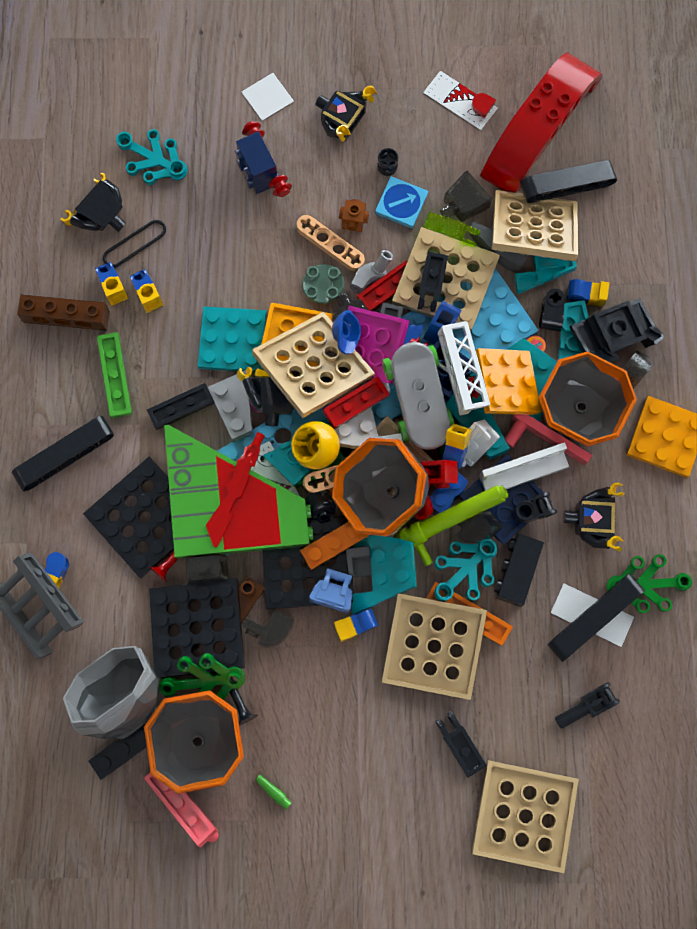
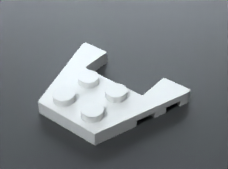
[327,382,403,449]

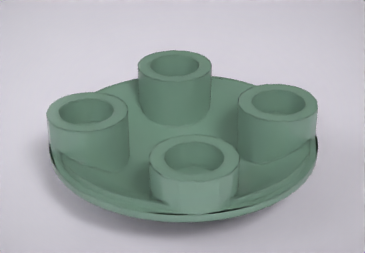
[302,264,344,304]

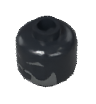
[305,490,336,522]

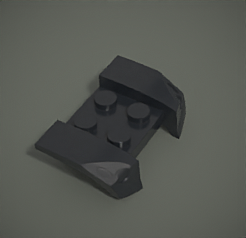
[569,298,664,363]

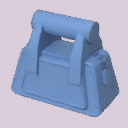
[309,568,352,613]

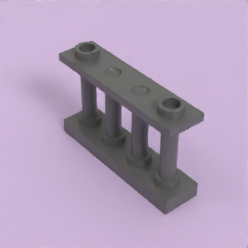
[0,552,84,660]

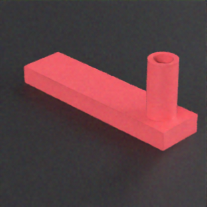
[504,414,592,465]
[144,773,219,848]

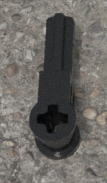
[555,682,620,729]

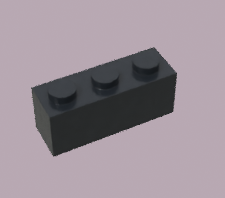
[494,534,544,607]

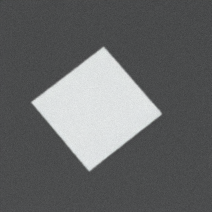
[242,73,294,121]

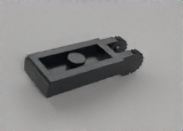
[417,251,448,312]
[435,711,487,778]

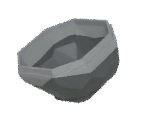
[63,646,159,739]

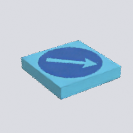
[375,176,429,229]

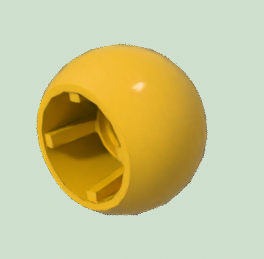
[291,421,340,470]

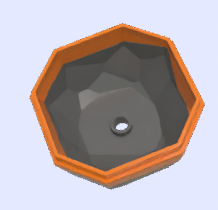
[538,351,637,447]
[332,438,429,537]
[144,691,244,794]

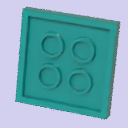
[198,306,267,373]

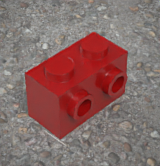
[420,460,458,489]

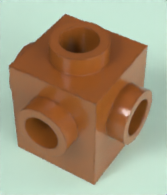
[339,199,369,232]

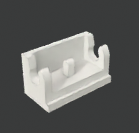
[462,419,500,467]

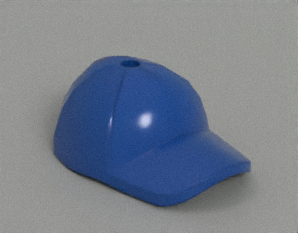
[332,310,361,354]

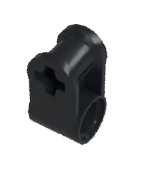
[539,288,565,331]
[512,492,557,525]

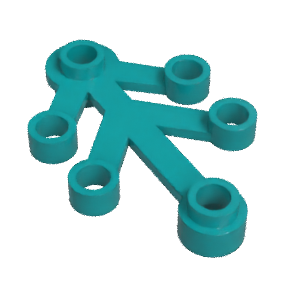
[116,129,188,185]
[434,538,497,602]

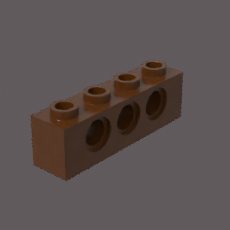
[17,294,110,331]

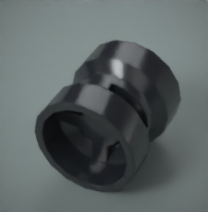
[377,148,398,176]

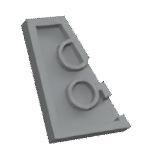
[208,370,253,443]

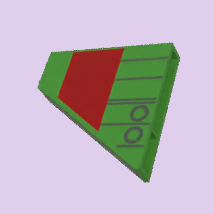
[164,425,314,559]

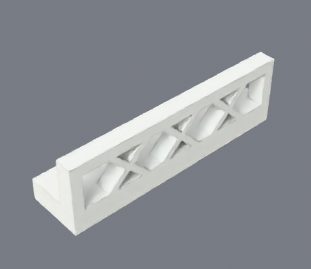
[438,321,490,415]
[479,442,569,490]

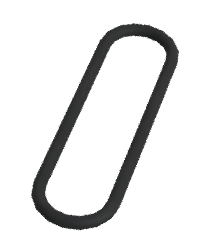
[103,220,166,267]

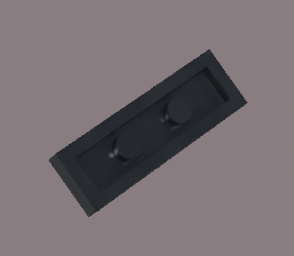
[147,383,215,431]
[88,723,147,780]

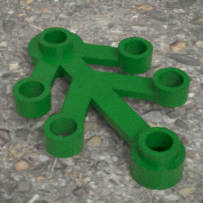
[606,554,692,614]
[159,653,245,700]

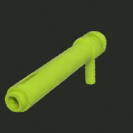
[396,485,508,566]

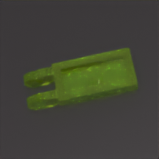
[423,211,481,248]

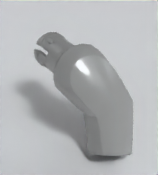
[350,250,393,293]

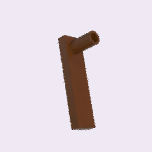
[196,576,265,654]

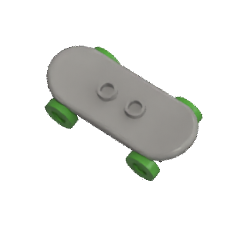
[382,342,454,450]

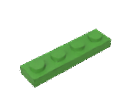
[97,332,133,419]

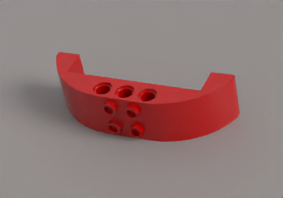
[480,52,603,193]

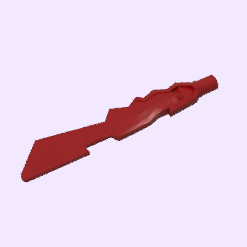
[206,432,265,547]

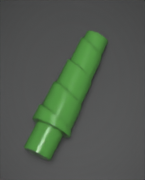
[255,774,292,809]

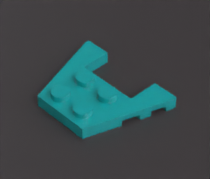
[512,221,577,294]
[470,338,557,422]
[350,535,417,614]

